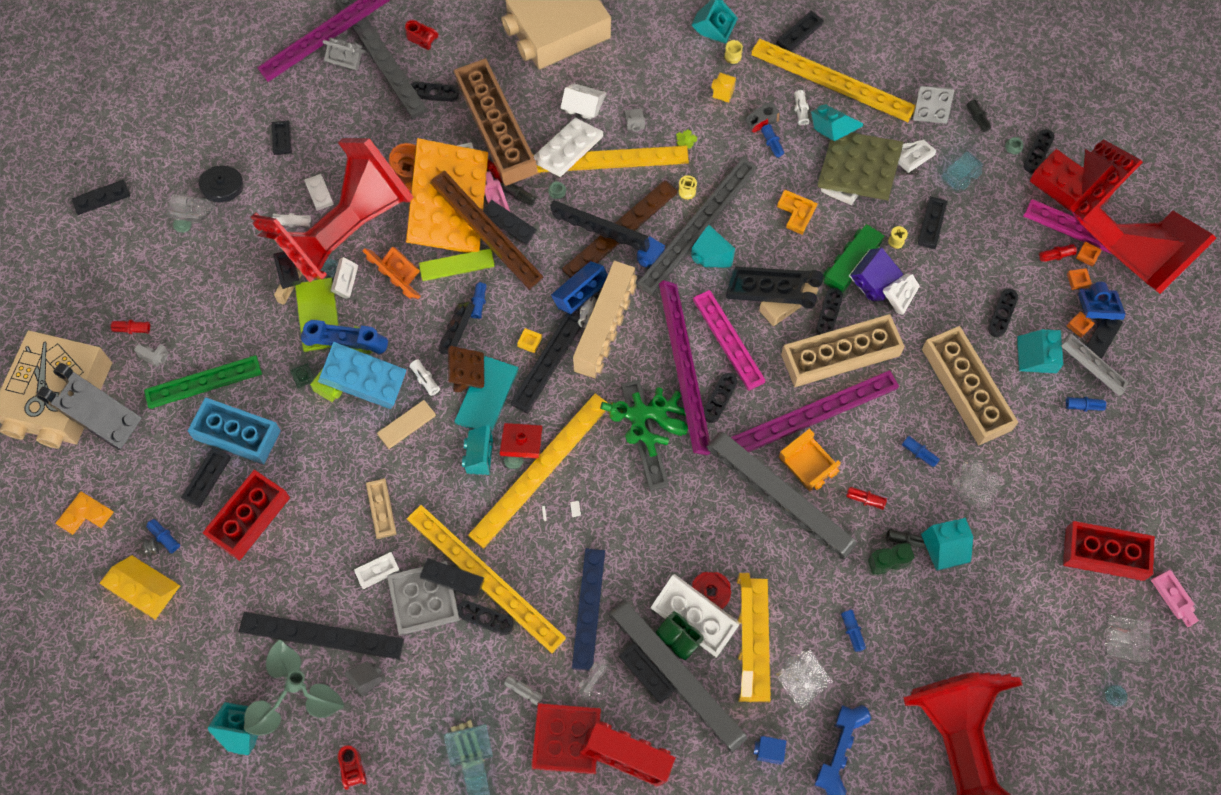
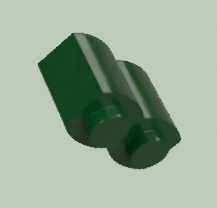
[868,543,915,574]
[655,611,705,661]

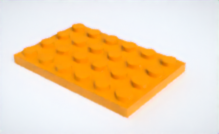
[406,138,488,253]

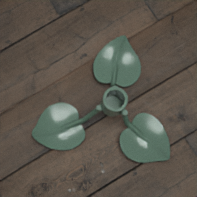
[244,640,344,735]

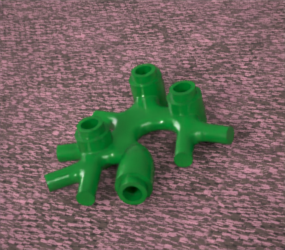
[600,387,688,457]

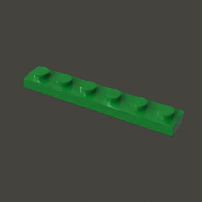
[144,355,263,409]

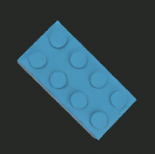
[318,342,407,409]
[188,397,281,465]

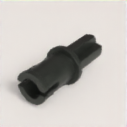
[967,100,991,132]
[502,183,536,205]
[886,528,926,548]

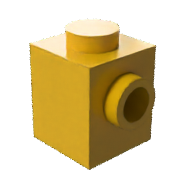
[711,73,736,103]

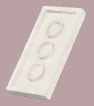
[534,118,603,177]
[651,574,741,658]

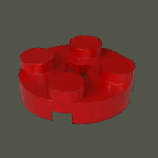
[692,572,731,609]

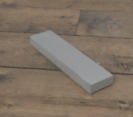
[1061,333,1128,396]

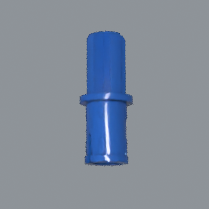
[761,124,784,158]
[470,282,487,319]
[1066,397,1106,412]
[902,436,940,467]
[146,519,180,554]
[841,610,866,652]

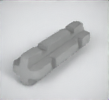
[504,675,543,705]

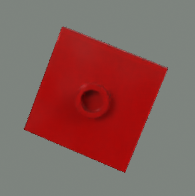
[500,423,543,458]

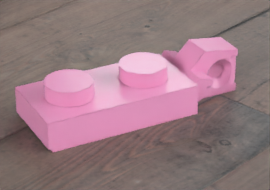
[485,171,510,211]
[1151,570,1199,627]

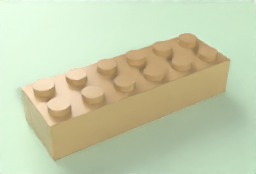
[573,261,637,379]
[781,314,905,388]
[922,326,1019,446]

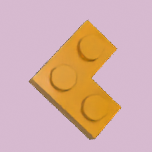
[777,190,818,235]
[55,491,114,535]

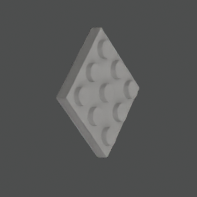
[387,561,460,636]

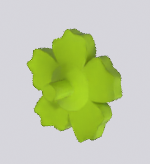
[676,129,697,149]

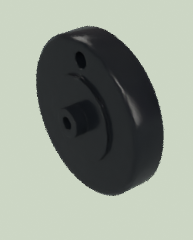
[198,165,244,203]

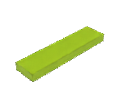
[419,248,495,281]

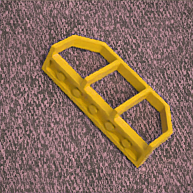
[737,573,770,703]

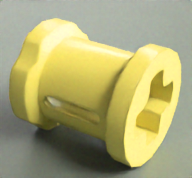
[888,226,908,249]

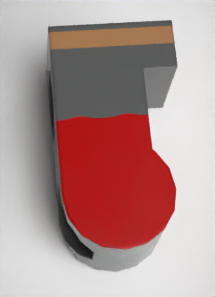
[745,101,780,133]

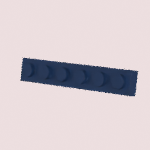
[572,548,605,671]

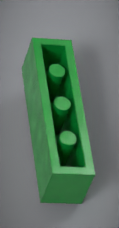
[823,224,885,293]

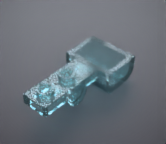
[444,724,493,795]

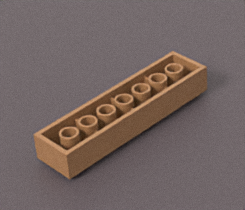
[454,58,538,186]

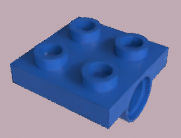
[1078,282,1126,320]

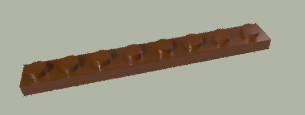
[430,170,544,290]
[562,180,678,278]

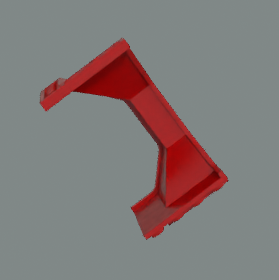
[251,138,414,282]
[1070,139,1217,294]
[903,672,1023,795]

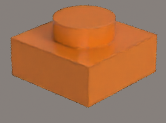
[1075,241,1102,267]
[1067,268,1092,290]
[1067,311,1095,338]

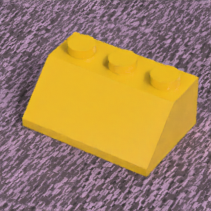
[99,555,180,620]

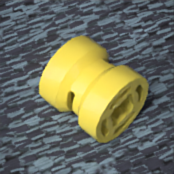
[725,40,743,64]
[678,175,697,200]

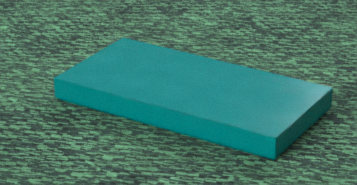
[454,356,519,432]

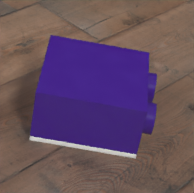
[849,248,903,302]

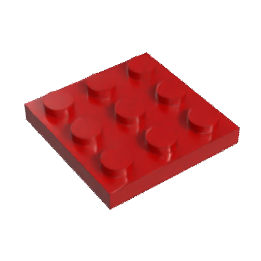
[531,703,601,774]

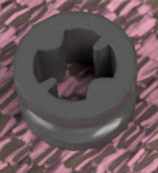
[143,537,159,557]

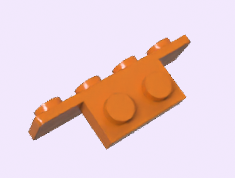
[362,247,421,299]

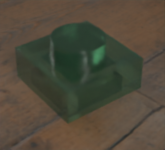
[290,363,315,388]

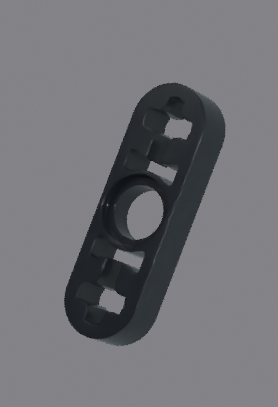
[411,82,459,102]
[1023,129,1055,173]
[816,288,843,335]
[988,289,1018,337]
[704,373,737,423]
[457,601,514,635]

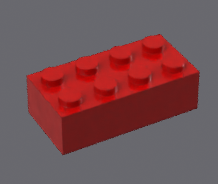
[1029,149,1113,212]
[202,470,290,561]
[1063,521,1155,581]
[579,721,676,787]

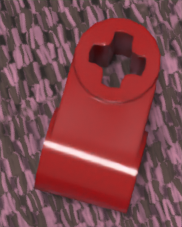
[405,20,439,50]
[338,745,367,790]

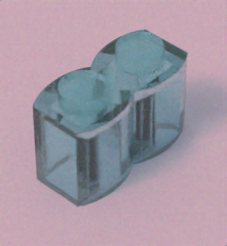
[941,151,984,192]

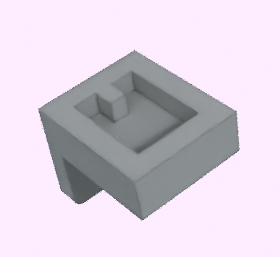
[625,108,645,132]
[134,344,169,368]

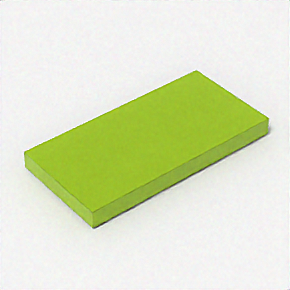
[295,277,339,352]

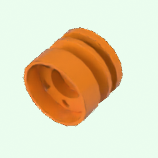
[388,143,416,191]

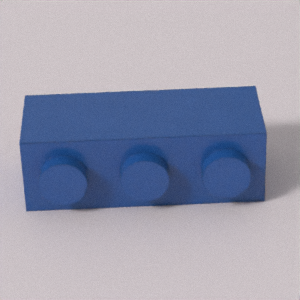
[551,261,608,314]

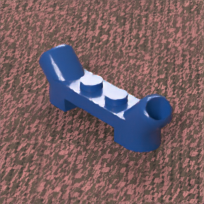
[301,320,388,355]
[814,705,871,795]

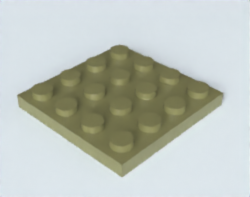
[817,132,904,201]

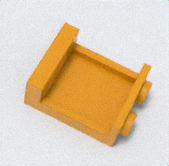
[778,428,841,492]

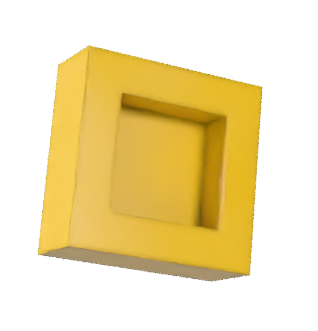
[517,328,542,353]

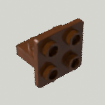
[448,346,484,392]

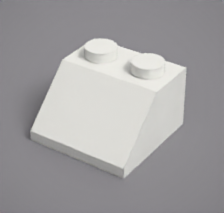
[561,83,606,119]

